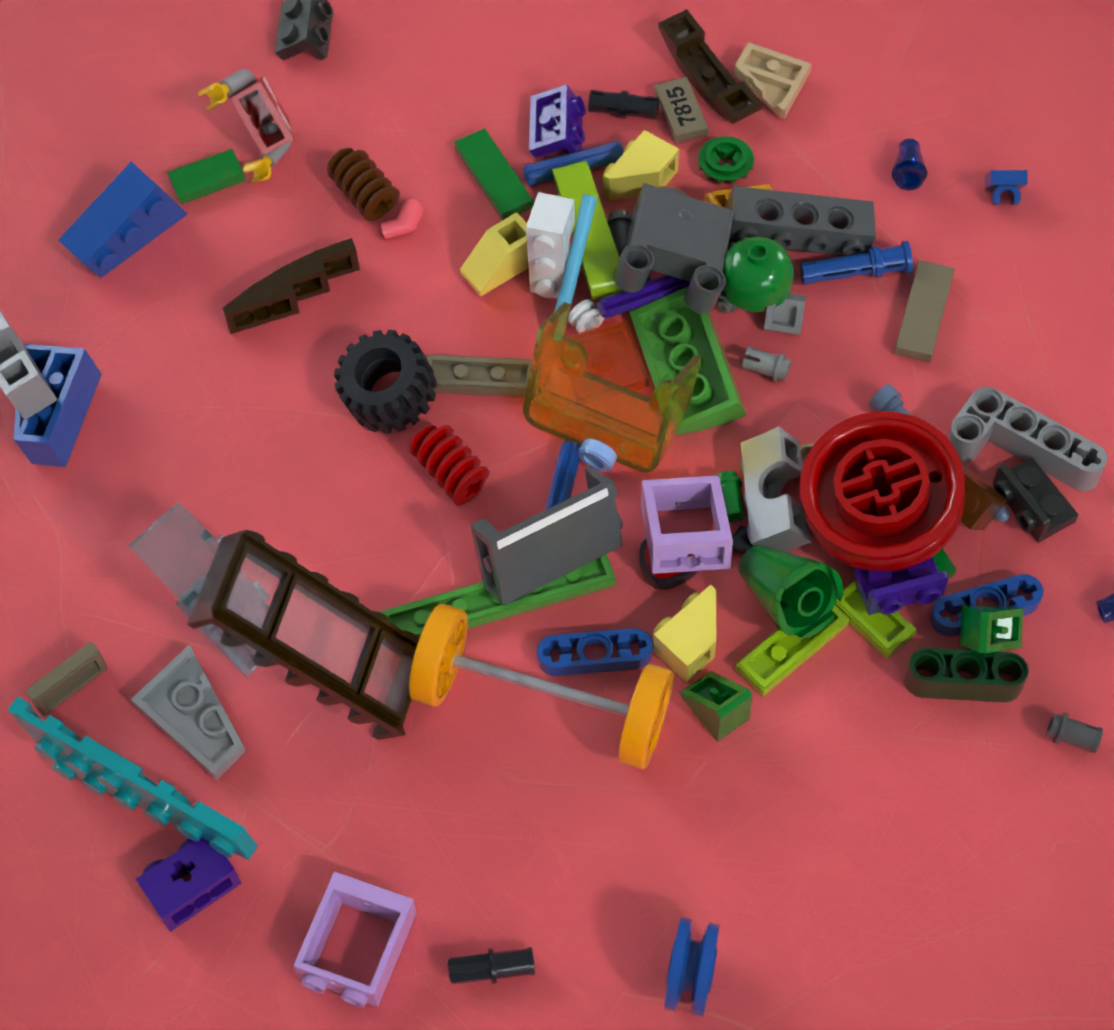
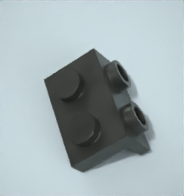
[275,0,333,60]

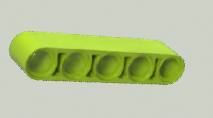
[552,160,623,300]

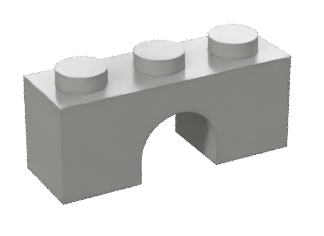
[0,310,58,420]
[740,427,812,552]

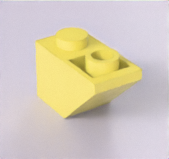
[602,130,679,201]
[460,212,529,297]
[653,585,716,683]

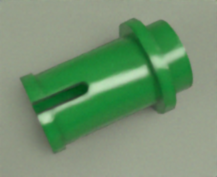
[715,471,746,523]

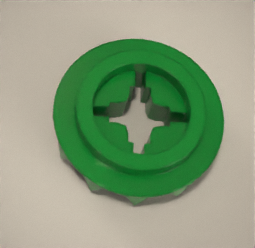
[698,136,754,185]

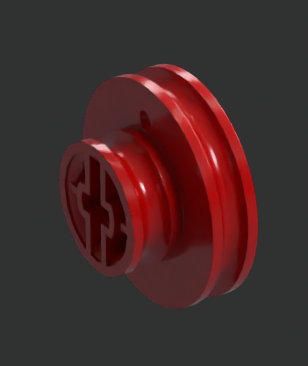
[800,411,965,572]

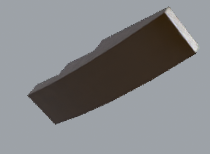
[223,238,360,334]

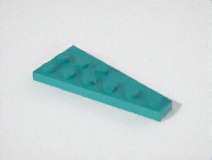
[7,696,258,860]

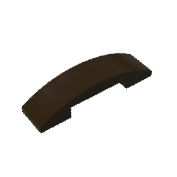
[658,9,762,124]

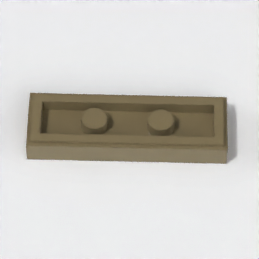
[894,260,955,362]
[426,354,537,398]

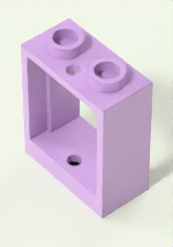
[641,475,733,574]
[293,872,417,1008]

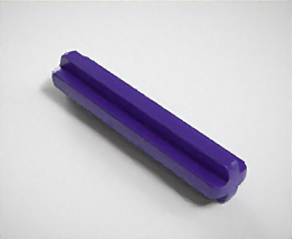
[597,275,690,318]

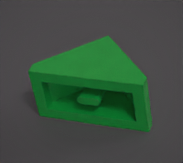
[960,605,1024,654]
[679,671,753,742]

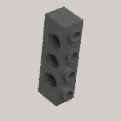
[725,186,876,256]

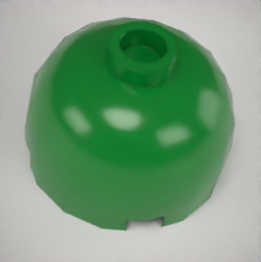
[723,236,794,312]

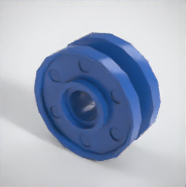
[664,917,720,1017]

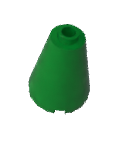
[739,545,843,638]

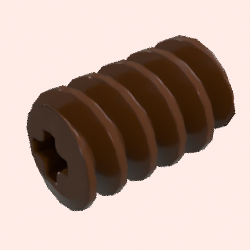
[327,148,400,222]

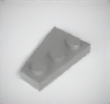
[131,645,246,780]

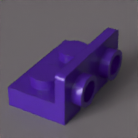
[529,84,586,158]
[852,557,948,615]

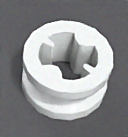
[568,299,604,336]

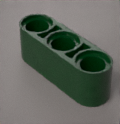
[904,648,1029,702]

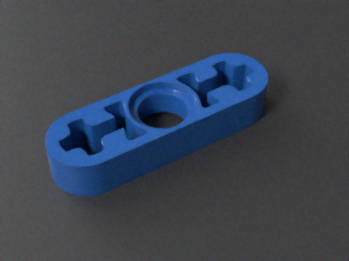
[930,574,1043,636]
[537,628,653,676]

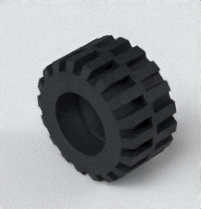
[334,330,437,433]

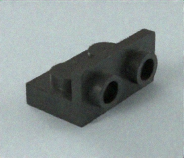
[992,457,1079,543]

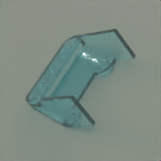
[129,501,270,678]

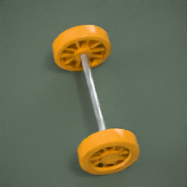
[409,603,674,770]

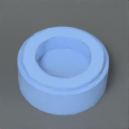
[578,438,617,472]

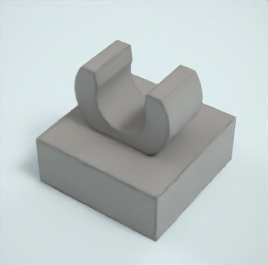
[764,293,806,335]

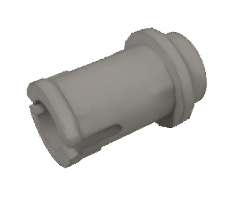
[742,346,792,382]

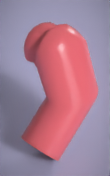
[379,197,423,240]

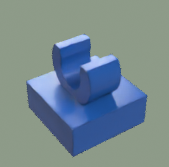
[985,170,1027,205]

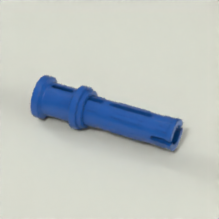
[800,241,913,285]

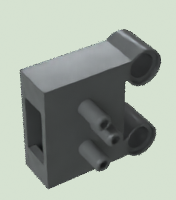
[613,183,734,314]

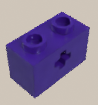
[136,837,242,932]

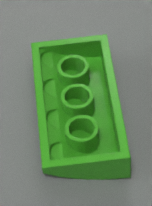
[629,287,747,435]

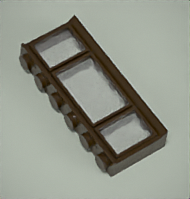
[187,530,419,740]

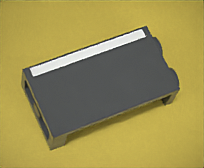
[470,466,623,606]

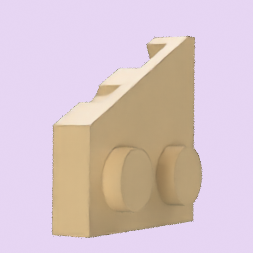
[734,42,811,119]

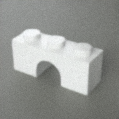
[526,192,575,298]

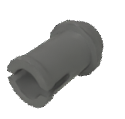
[607,210,631,258]
[1046,712,1103,753]

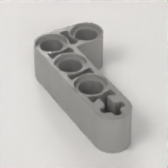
[948,387,1107,491]

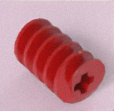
[409,425,490,506]

